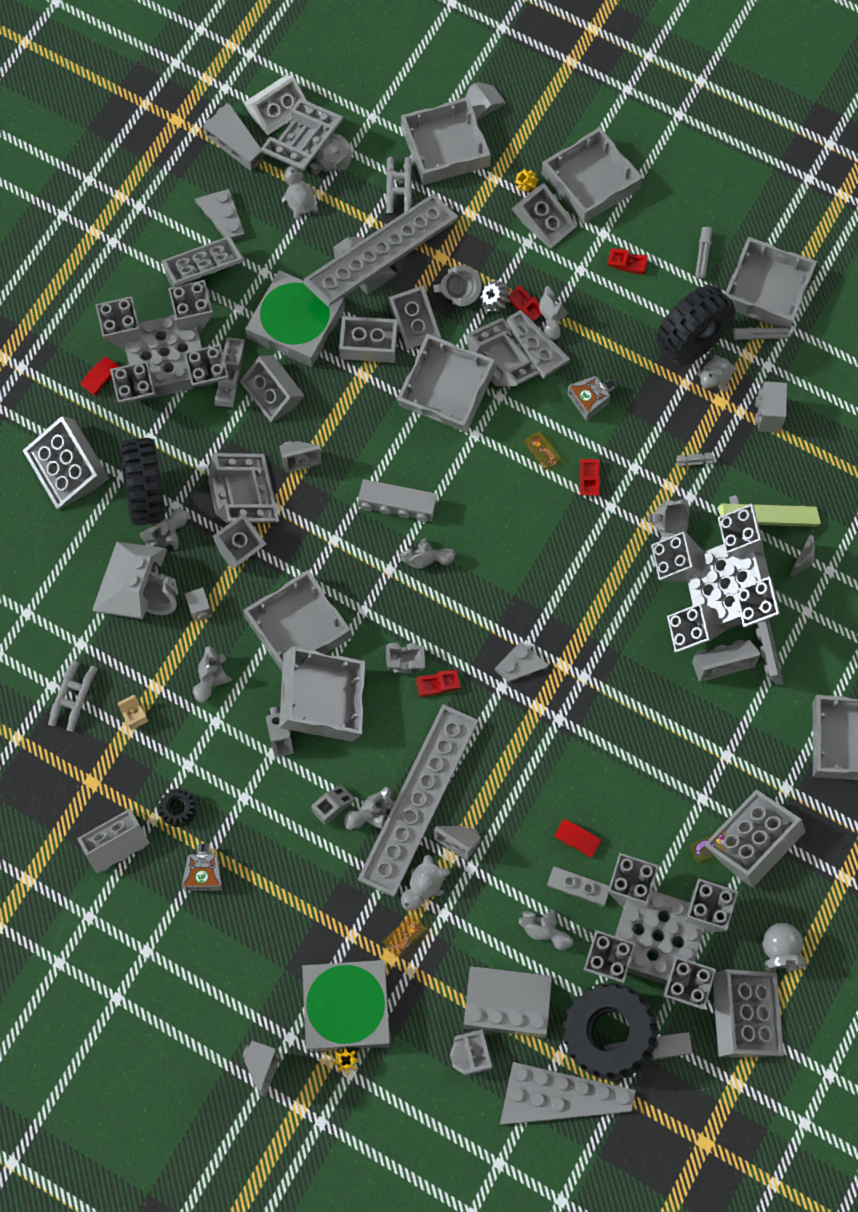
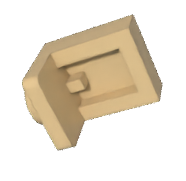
[118,695,149,730]

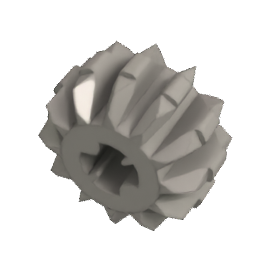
[479,281,511,312]

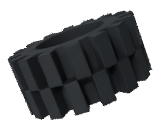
[158,788,196,827]

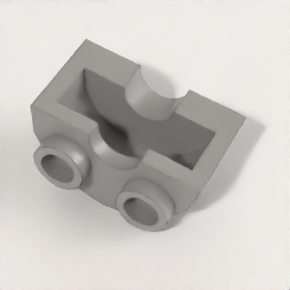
[386,643,425,674]

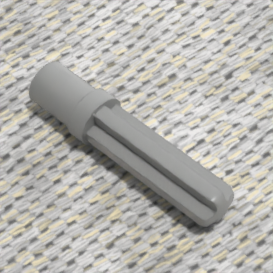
[696,227,712,279]
[733,327,789,340]

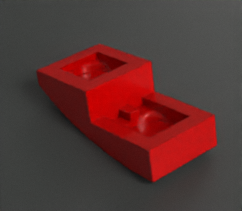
[608,248,648,275]
[507,285,542,321]
[80,356,120,396]
[580,459,600,496]
[416,670,460,697]
[554,819,601,857]

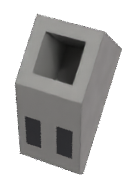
[311,785,355,826]

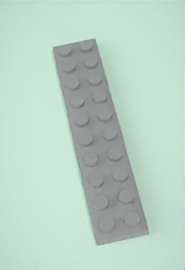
[303,193,458,307]
[729,495,784,686]
[358,704,478,897]

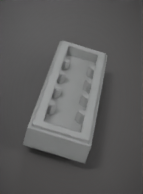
[547,866,609,907]

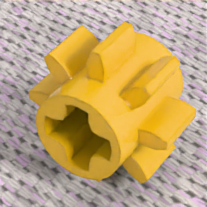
[515,169,538,193]
[333,1048,359,1076]

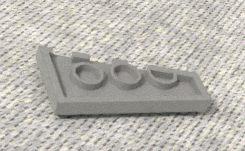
[506,310,570,379]

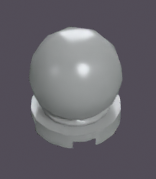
[762,923,807,973]

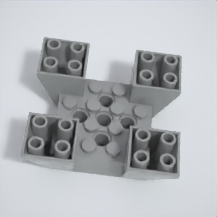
[95,280,229,404]
[651,504,780,653]
[584,853,738,1010]

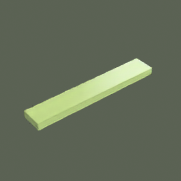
[718,504,821,527]

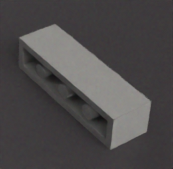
[358,479,437,522]

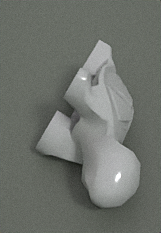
[282,166,319,219]
[539,286,569,340]
[697,355,737,392]
[140,509,189,550]
[400,538,456,569]
[193,646,232,703]
[344,787,395,830]
[401,855,450,911]
[519,910,573,950]

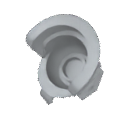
[310,134,352,175]
[433,265,481,306]
[648,499,689,537]
[142,566,178,615]

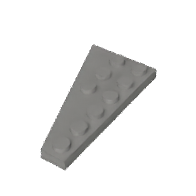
[500,1062,636,1125]

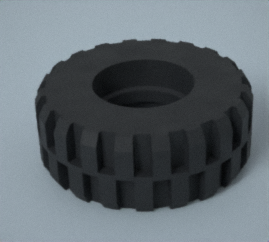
[656,285,736,365]
[120,437,165,526]
[563,983,660,1081]

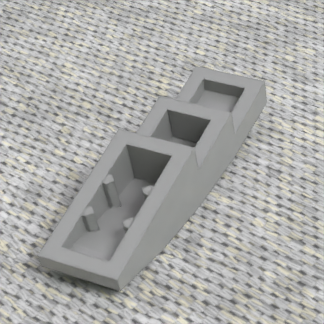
[215,337,245,407]
[604,1032,692,1060]

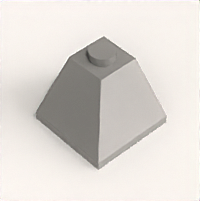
[279,441,322,473]
[434,826,481,861]

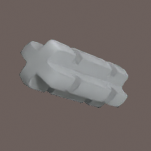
[676,453,714,466]

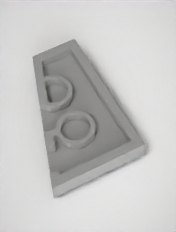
[195,189,245,241]

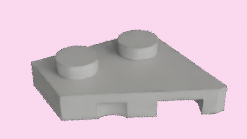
[495,641,549,683]

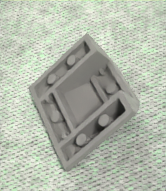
[260,98,344,171]
[466,317,540,386]
[208,453,279,523]
[92,542,167,619]

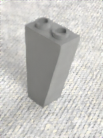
[203,103,263,172]

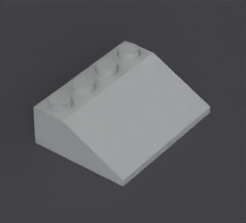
[162,236,244,287]
[23,416,109,510]
[704,789,806,888]
[463,966,551,1038]
[713,969,784,1058]

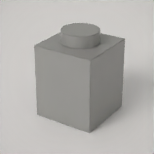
[185,588,212,621]

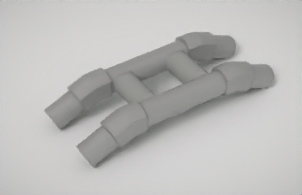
[386,157,412,214]
[48,661,97,732]

